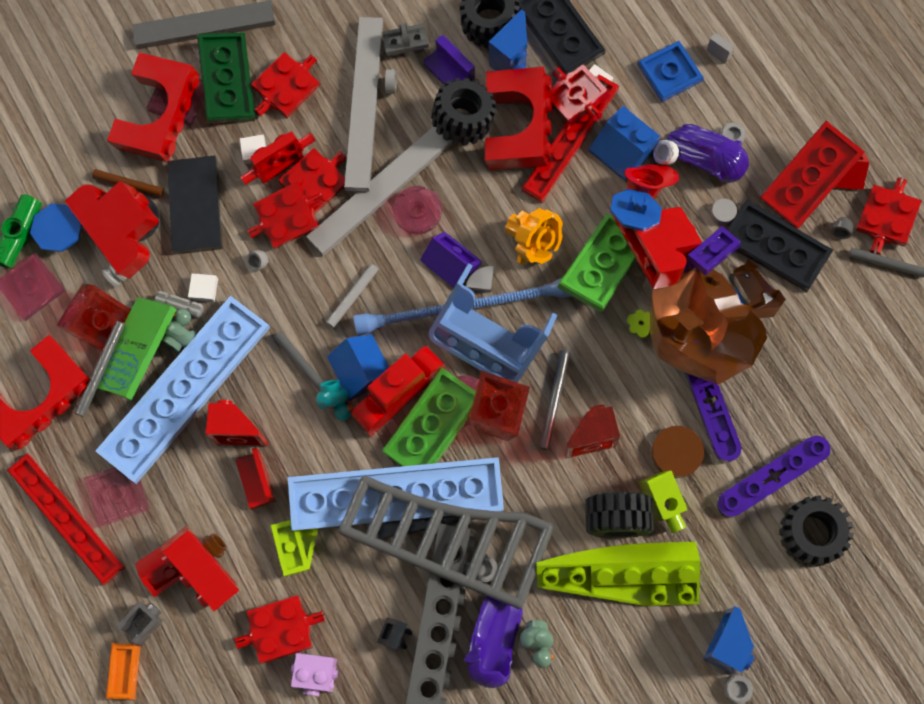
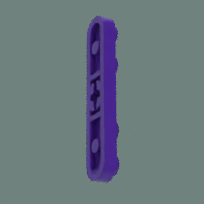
[684,340,742,463]
[717,436,830,518]

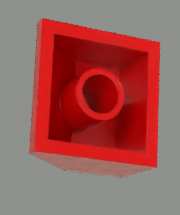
[206,400,268,447]

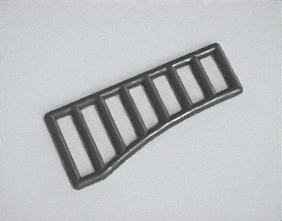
[339,476,553,609]

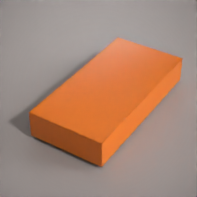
[106,643,141,700]

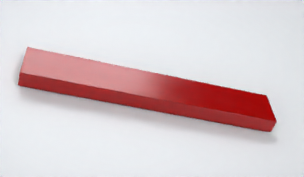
[522,74,619,203]
[7,453,125,585]

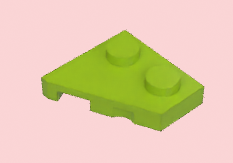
[270,520,318,578]

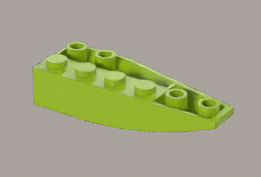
[536,541,700,606]

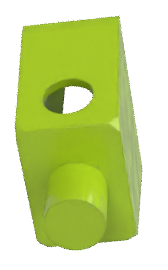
[638,470,687,533]

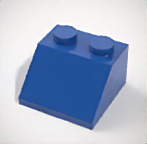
[489,9,527,71]
[588,106,660,181]
[703,606,754,675]

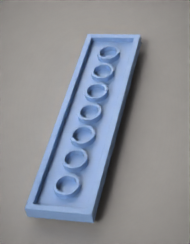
[96,296,270,484]
[288,457,504,531]

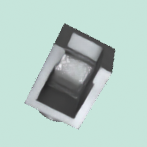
[117,601,163,646]

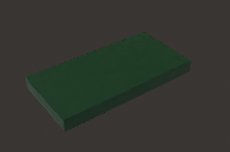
[197,32,255,123]

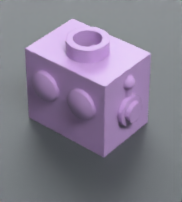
[291,653,338,696]

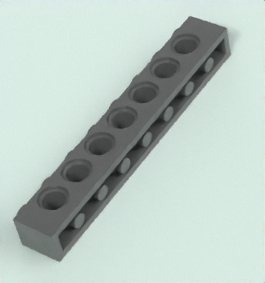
[406,524,475,704]

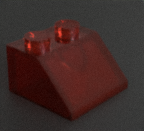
[56,283,131,351]
[468,371,530,441]
[564,404,620,459]

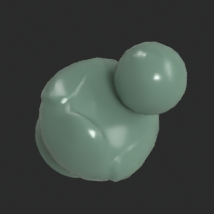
[162,309,195,352]
[520,620,554,668]

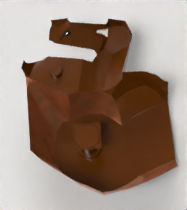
[650,259,786,385]

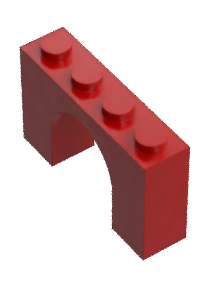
[107,52,199,162]
[485,66,552,170]
[0,335,90,451]

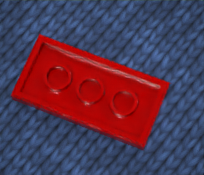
[759,120,865,229]

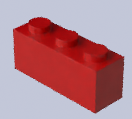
[161,525,239,611]

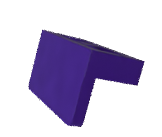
[423,34,475,85]
[684,226,741,276]
[420,232,482,288]

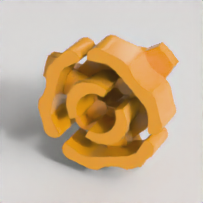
[505,208,563,264]

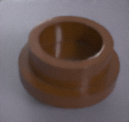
[202,533,227,558]

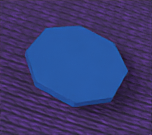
[610,189,662,231]
[30,203,82,252]

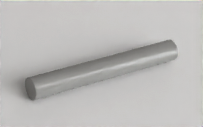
[326,264,379,328]

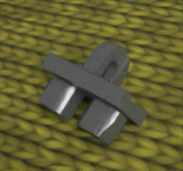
[382,23,429,57]

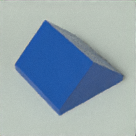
[327,334,389,401]

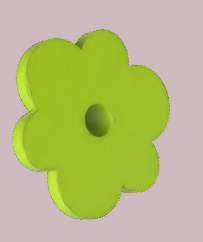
[627,309,650,338]

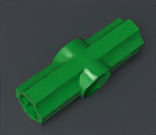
[0,194,42,269]

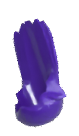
[667,124,749,183]
[464,593,523,688]

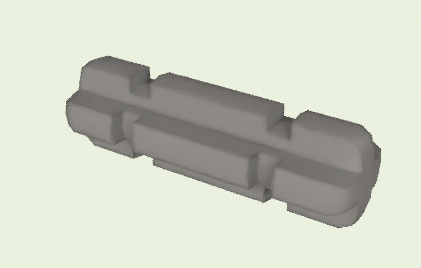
[155,291,204,318]

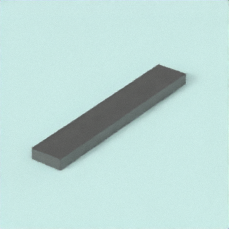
[132,0,276,49]

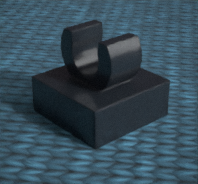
[377,617,413,650]

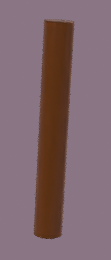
[92,169,164,197]

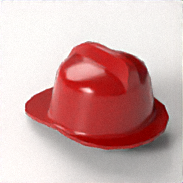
[624,164,679,199]

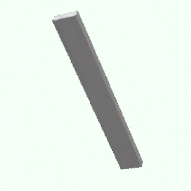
[344,17,383,192]
[306,127,453,256]

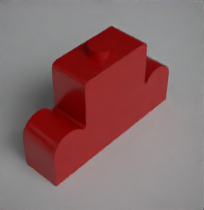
[65,181,158,278]
[612,207,702,289]
[351,346,446,438]

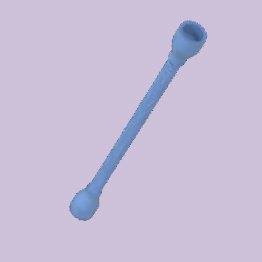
[354,278,571,335]

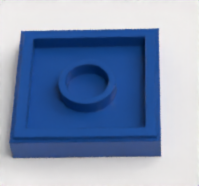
[637,41,704,103]

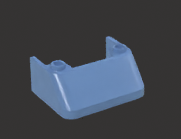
[429,263,557,385]

